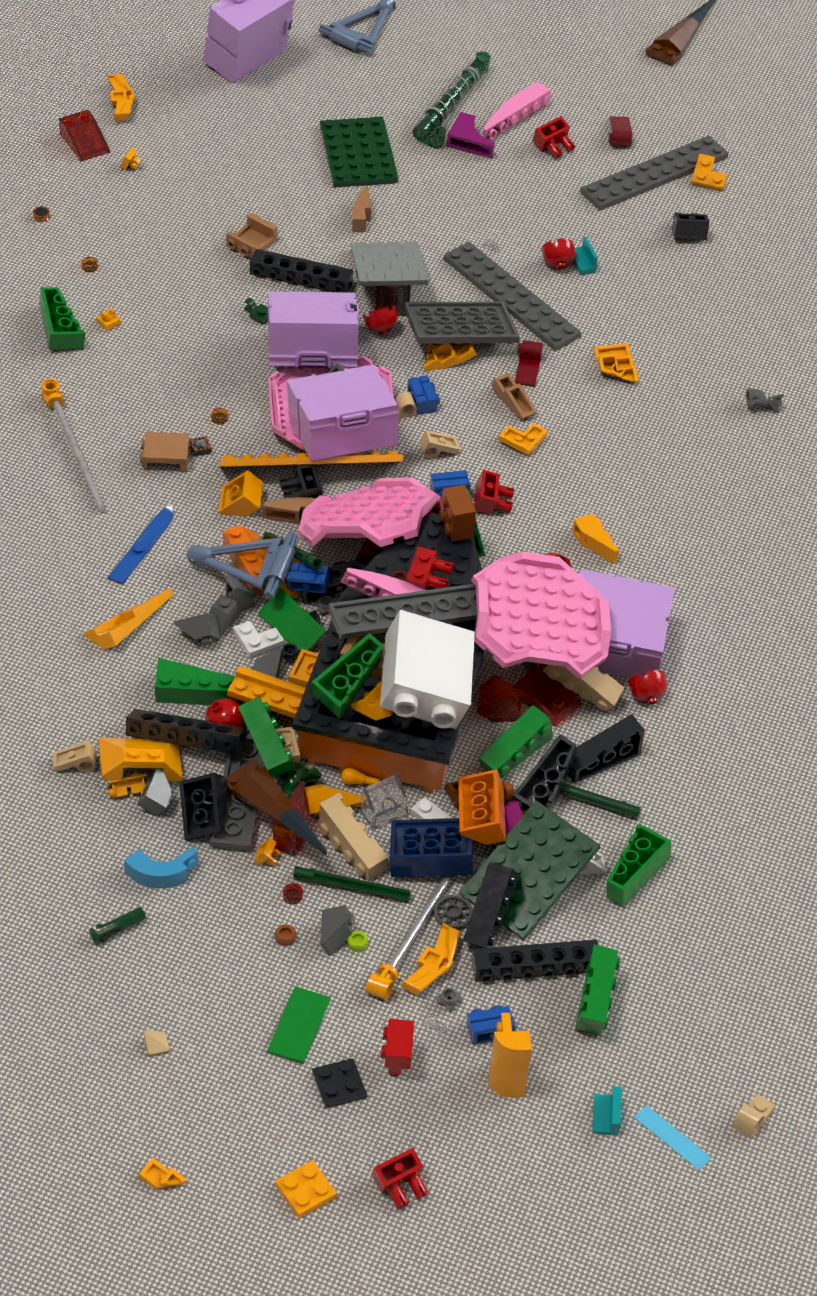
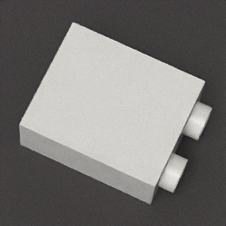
[380,610,475,729]

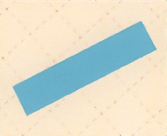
[634,1105,711,1170]

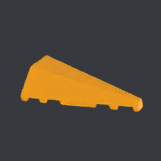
[83,588,173,649]
[350,681,394,720]

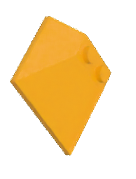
[98,737,183,781]

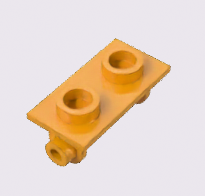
[106,772,147,799]

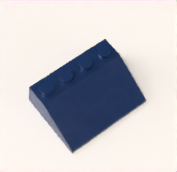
[389,818,473,878]

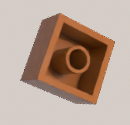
[439,485,476,542]

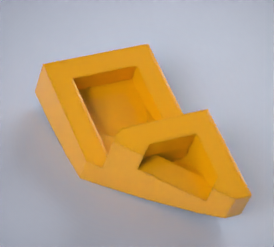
[138,1157,187,1189]

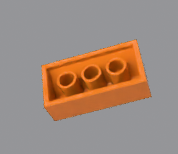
[223,525,279,595]
[458,769,506,845]

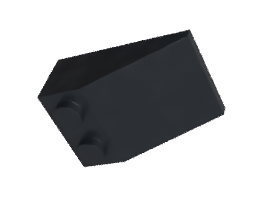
[179,773,228,841]

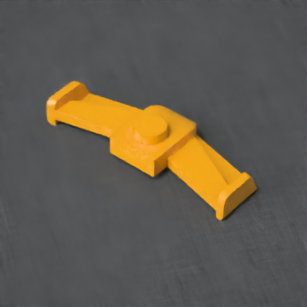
[107,74,135,121]
[402,923,461,995]

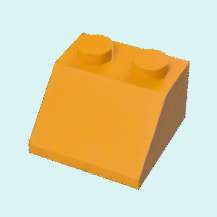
[218,470,263,516]

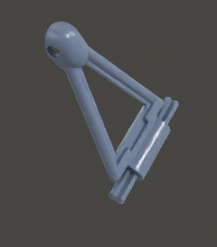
[318,0,396,55]
[186,531,298,599]

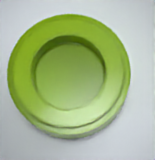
[347,931,368,952]

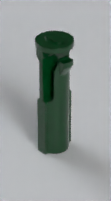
[89,907,146,944]

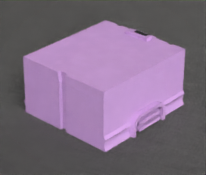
[203,0,295,83]
[267,291,359,368]
[287,365,398,461]
[580,569,675,678]

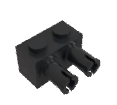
[672,212,710,241]
[279,464,322,498]

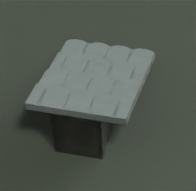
[351,242,428,316]

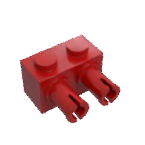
[532,116,576,159]
[473,469,514,515]
[406,546,454,590]
[381,1019,415,1077]
[371,1148,429,1210]

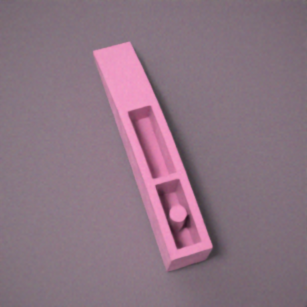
[483,81,551,140]
[340,568,451,624]

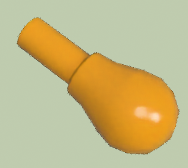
[341,767,380,787]

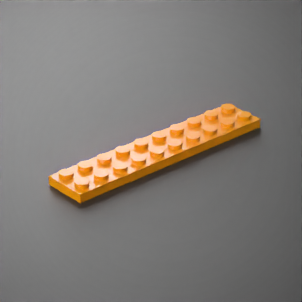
[219,451,403,467]

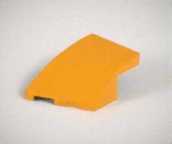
[424,343,477,371]
[594,343,639,383]

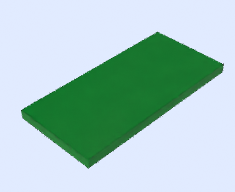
[258,588,327,651]
[267,986,331,1064]

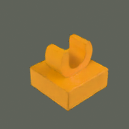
[120,148,141,171]
[96,308,121,331]
[253,838,280,866]

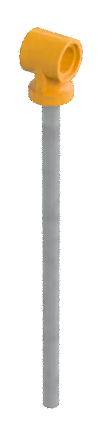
[41,378,106,513]
[366,875,455,1000]

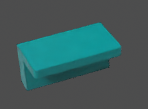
[573,237,598,275]
[592,1086,622,1136]

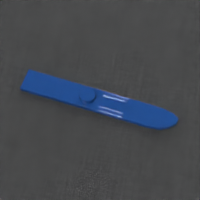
[108,506,173,585]

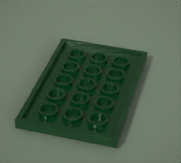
[320,117,398,188]
[459,801,601,941]

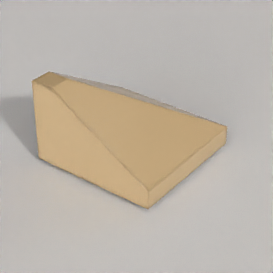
[144,1030,170,1056]

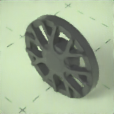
[434,895,473,929]

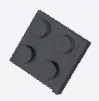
[312,1058,367,1109]

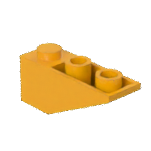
[572,513,619,564]
[302,784,368,816]

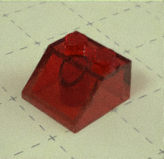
[477,674,525,722]

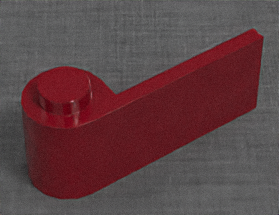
[608,116,632,147]
[515,340,543,387]

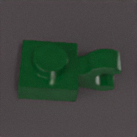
[244,298,268,325]

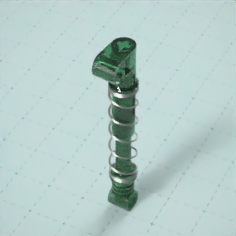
[412,51,491,148]

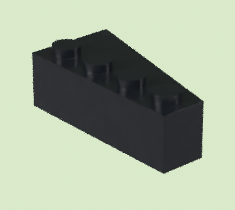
[568,714,645,784]
[513,734,577,812]
[463,861,521,948]

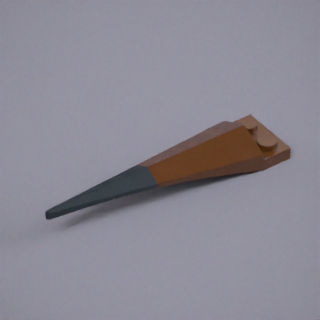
[645,0,716,65]
[226,759,327,855]

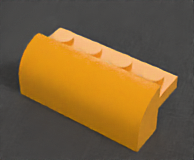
[227,666,306,718]
[488,1013,532,1097]

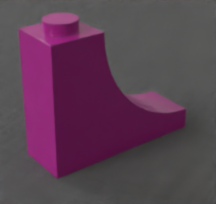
[447,112,495,159]

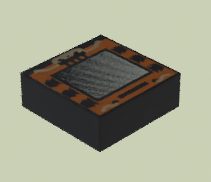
[189,436,211,456]

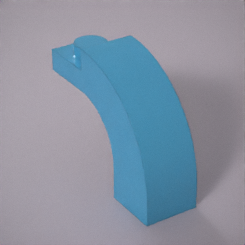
[124,847,198,888]

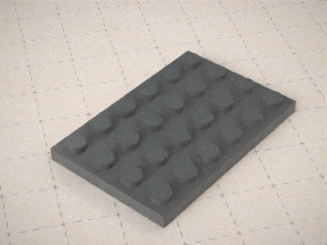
[404,301,520,345]

